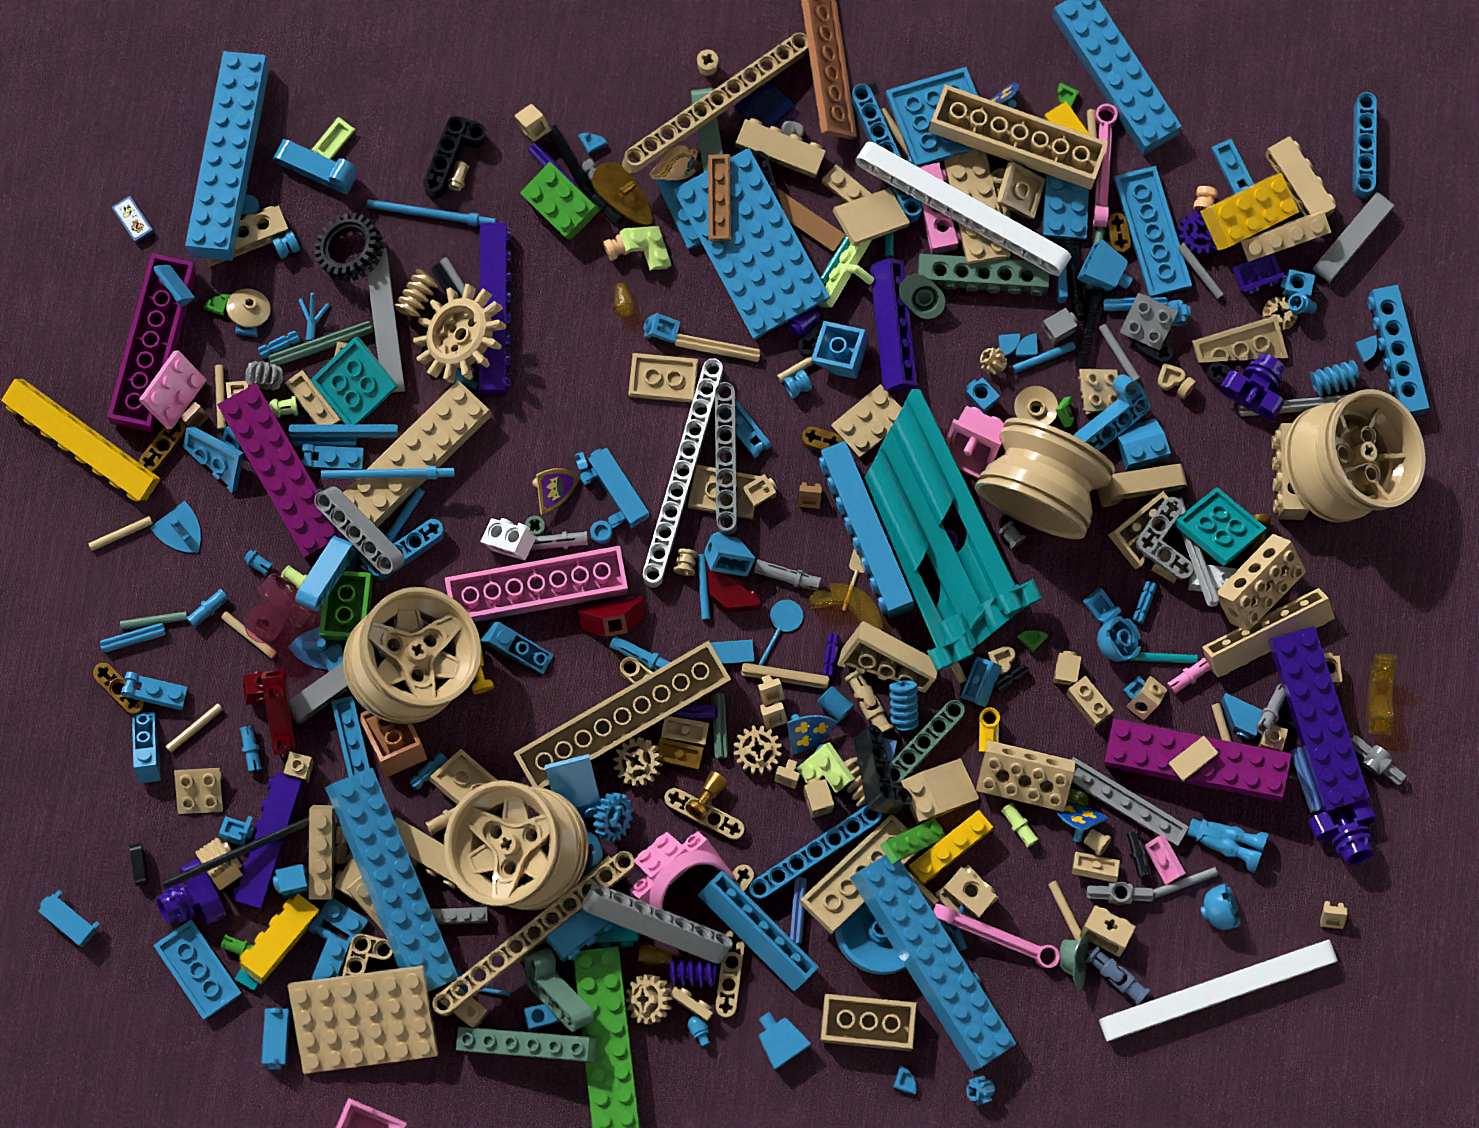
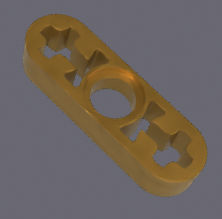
[139,419,187,473]
[93,663,145,715]

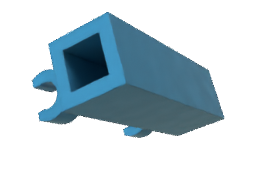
[580,447,649,529]

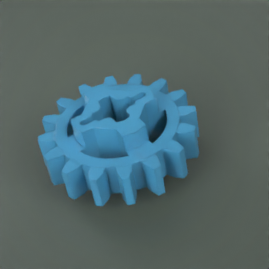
[593,792,633,842]

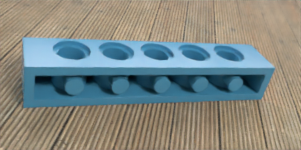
[1367,285,1429,416]

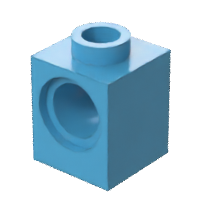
[1280,269,1315,298]
[965,377,1000,414]

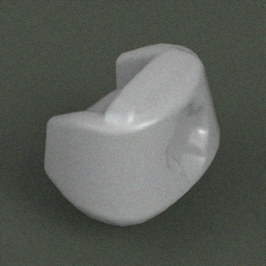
[782,121,804,137]

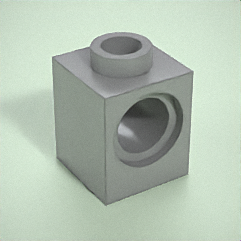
[1042,308,1078,345]

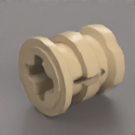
[697,50,718,76]
[673,548,697,576]

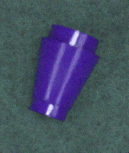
[788,309,821,338]

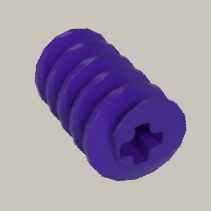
[670,958,716,989]

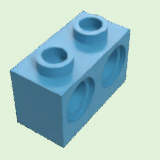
[273,864,309,899]

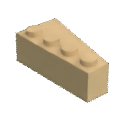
[837,621,938,693]

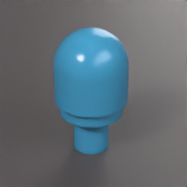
[454,368,479,391]
[688,1015,710,1047]

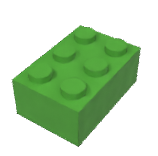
[520,162,600,241]
[319,571,373,642]

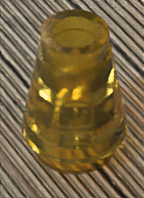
[614,283,635,317]
[637,943,672,966]

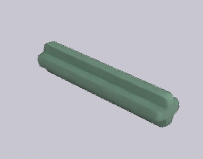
[711,693,728,759]

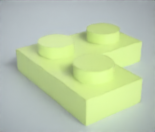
[620,226,671,270]
[797,742,855,793]

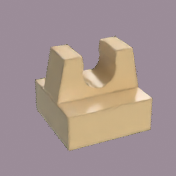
[758,675,785,706]
[760,701,787,730]
[774,759,800,789]
[1320,901,1347,929]

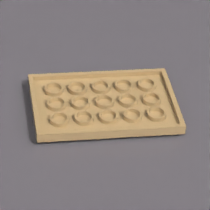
[288,966,439,1074]

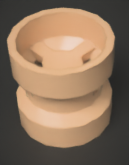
[1193,186,1218,213]
[603,234,631,261]

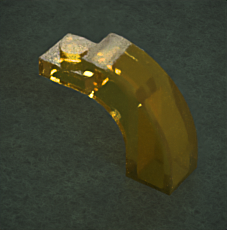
[809,583,883,631]
[1367,653,1398,735]

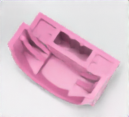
[629,832,735,909]

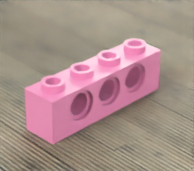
[919,163,961,255]

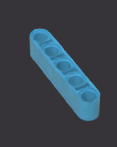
[1353,92,1377,199]

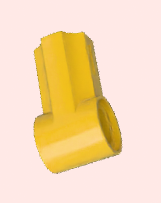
[979,707,1000,753]

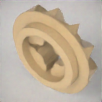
[1263,296,1297,331]

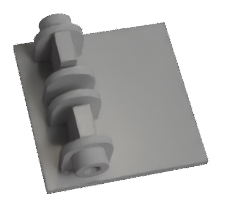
[1120,293,1178,350]

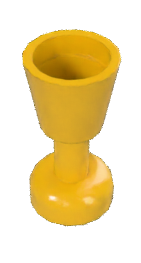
[472,645,494,694]

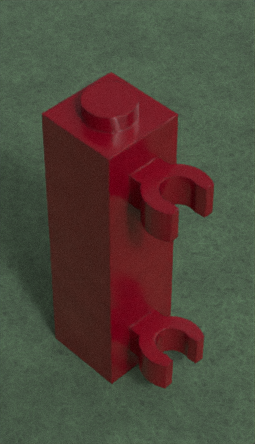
[261,669,297,757]

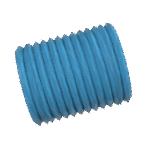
[818,686,854,722]

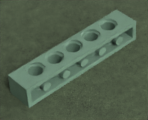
[918,254,1049,296]
[456,1027,597,1063]

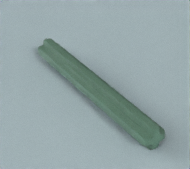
[269,321,373,366]

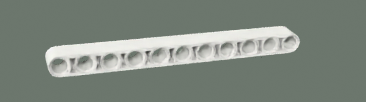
[855,142,1071,276]
[643,358,723,588]
[1099,940,1338,1042]

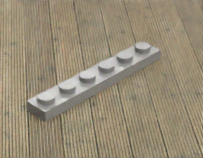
[1071,757,1189,847]

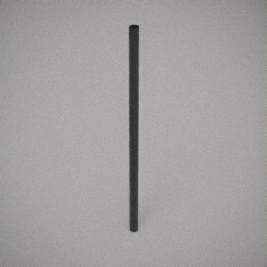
[162,813,336,890]

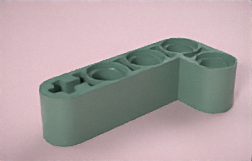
[525,947,594,1031]

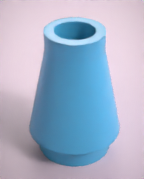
[1288,292,1317,314]

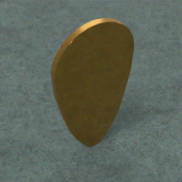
[592,162,652,226]

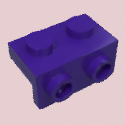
[1232,253,1285,294]

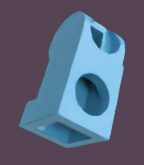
[523,1004,561,1031]

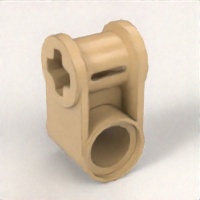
[620,657,653,685]

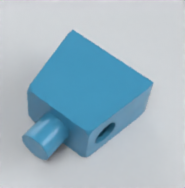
[1077,240,1133,291]
[704,532,755,576]
[759,1012,811,1071]

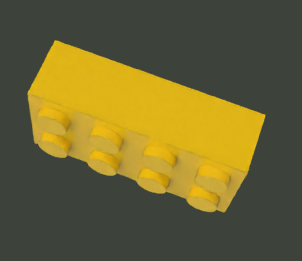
[1200,173,1299,251]

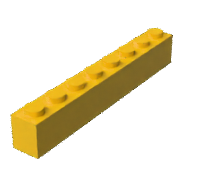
[1,379,161,502]

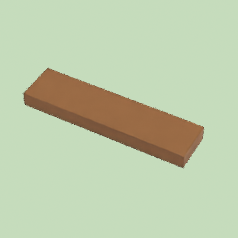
[708,154,731,242]
[777,188,846,254]

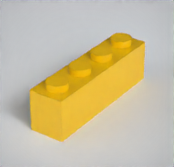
[908,810,993,886]
[240,894,319,985]

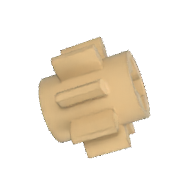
[980,347,1007,375]

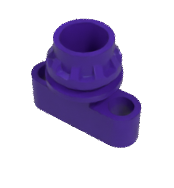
[1219,354,1284,420]
[1308,799,1377,865]
[156,859,226,925]

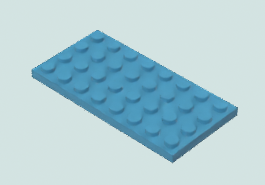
[673,148,830,340]

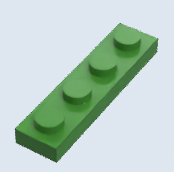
[880,818,946,864]

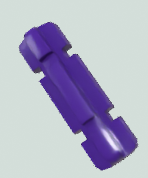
[822,633,840,677]

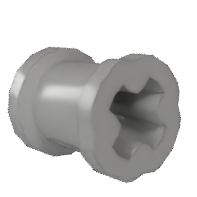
[997,521,1026,550]

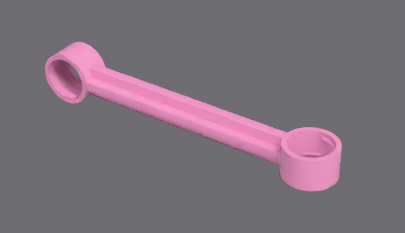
[1093,104,1118,228]
[933,904,1060,968]

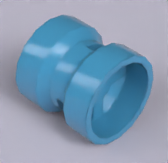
[272,231,301,259]
[783,370,812,399]

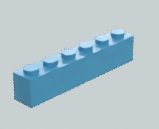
[698,871,818,991]

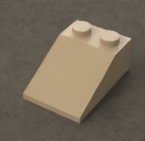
[899,758,979,826]

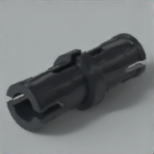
[1126,830,1152,878]

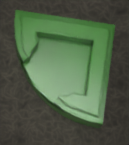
[1057,83,1079,109]
[203,294,231,317]
[1055,396,1074,428]
[1017,630,1048,653]

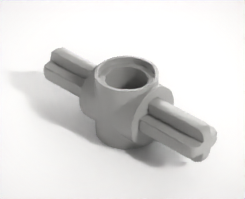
[1351,735,1406,785]
[1087,882,1154,905]

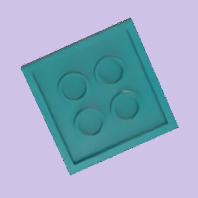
[310,337,399,424]
[1174,487,1267,566]

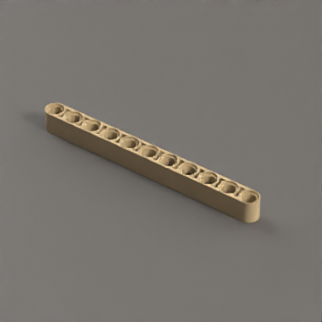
[622,33,808,173]
[433,851,634,1016]

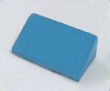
[154,265,194,307]
[960,656,1002,707]

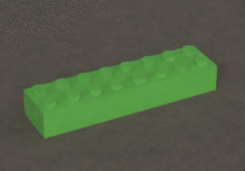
[574,946,639,1128]

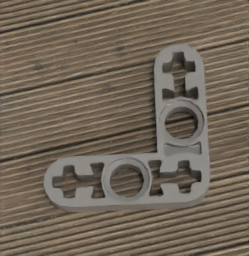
[1136,497,1193,580]

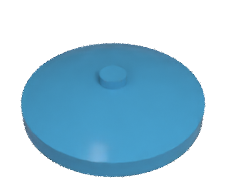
[835,903,906,975]

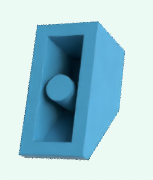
[1221,693,1263,740]

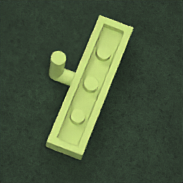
[819,240,874,308]

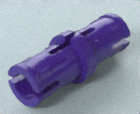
[672,702,718,720]

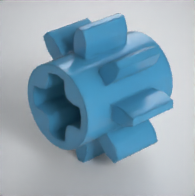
[1167,300,1191,326]
[967,1075,995,1105]

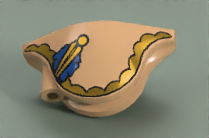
[649,146,702,180]

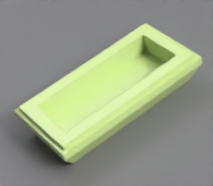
[312,117,355,159]

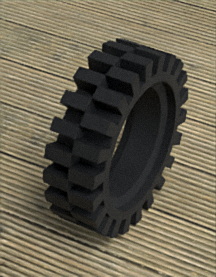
[314,213,384,282]

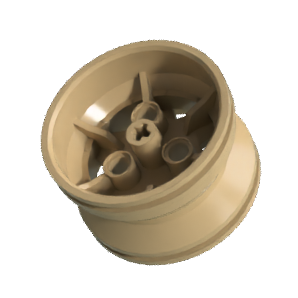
[1284,389,1425,523]
[975,418,1115,539]
[343,587,481,724]
[444,781,588,910]

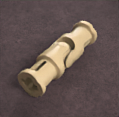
[844,671,894,735]

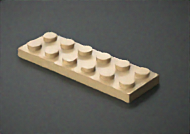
[943,149,1010,266]
[799,815,918,934]

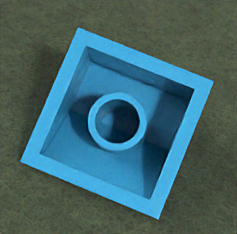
[811,321,869,379]
[1115,418,1171,472]

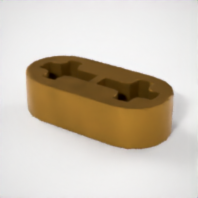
[1107,213,1131,255]
[802,427,843,452]

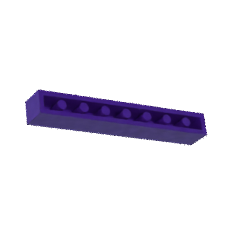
[479,222,511,396]

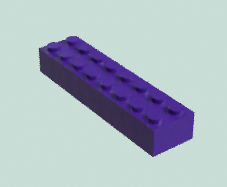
[1268,626,1369,811]

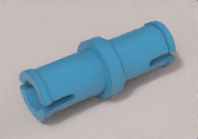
[186,589,229,628]
[239,725,262,772]

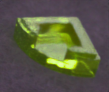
[1067,789,1089,805]

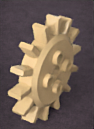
[413,284,506,383]

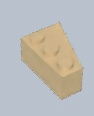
[1108,491,1176,569]

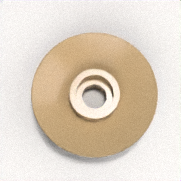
[226,289,270,328]
[1014,386,1058,425]

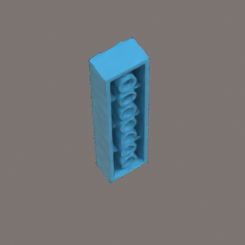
[1052,0,1182,156]
[819,441,913,619]

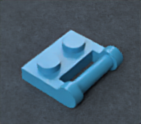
[308,898,369,954]

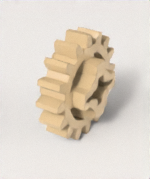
[733,726,782,775]
[613,737,663,787]
[625,975,673,1024]

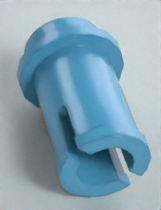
[243,550,273,576]

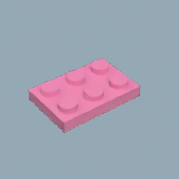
[139,350,207,429]

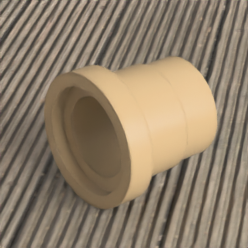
[1084,829,1112,856]

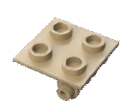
[1078,369,1119,415]
[174,768,223,814]

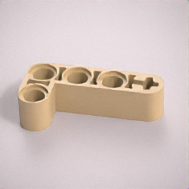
[1097,464,1188,507]
[342,934,394,976]

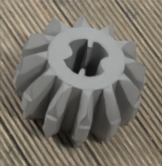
[245,361,283,391]

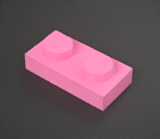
[1144,834,1186,885]

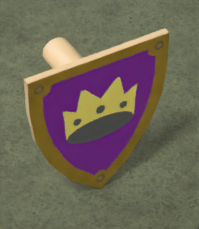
[532,468,580,515]

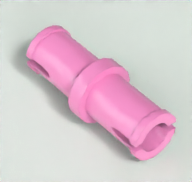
[1167,658,1212,695]

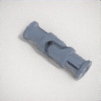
[1085,946,1150,1006]

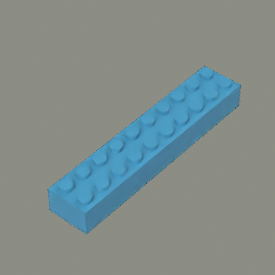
[185,51,270,261]
[325,768,459,991]
[849,854,1016,1071]

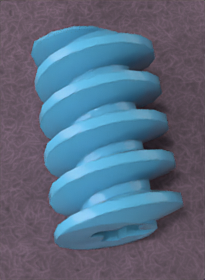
[1310,360,1359,397]
[889,680,919,730]

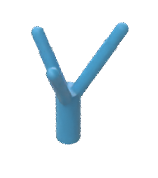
[298,292,330,341]
[938,903,967,951]

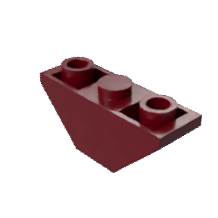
[707,563,761,613]
[578,596,647,637]

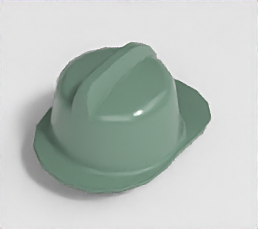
[899,274,945,319]
[1059,935,1089,990]

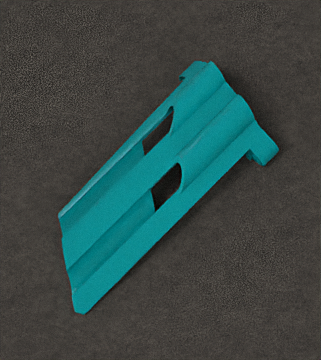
[865,389,1043,671]

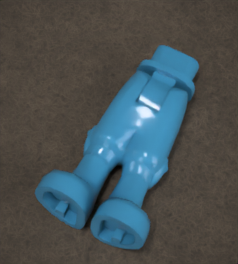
[1187,818,1269,873]

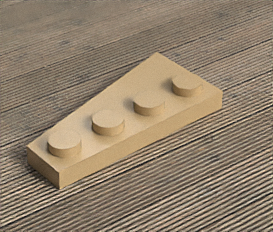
[1192,316,1288,363]

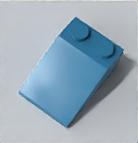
[545,754,601,819]

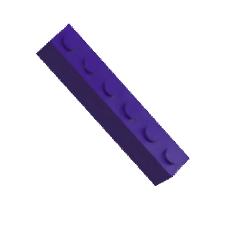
[870,258,917,393]
[233,772,304,911]

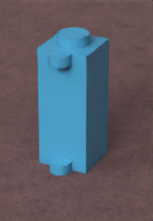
[38,890,100,948]
[262,1008,290,1070]

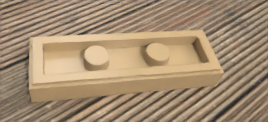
[285,370,342,425]

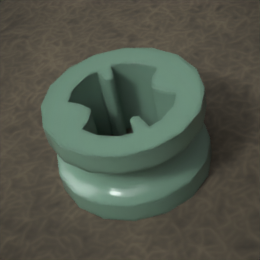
[525,516,545,536]

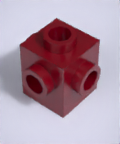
[242,671,265,705]

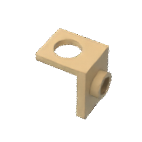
[1127,676,1167,720]

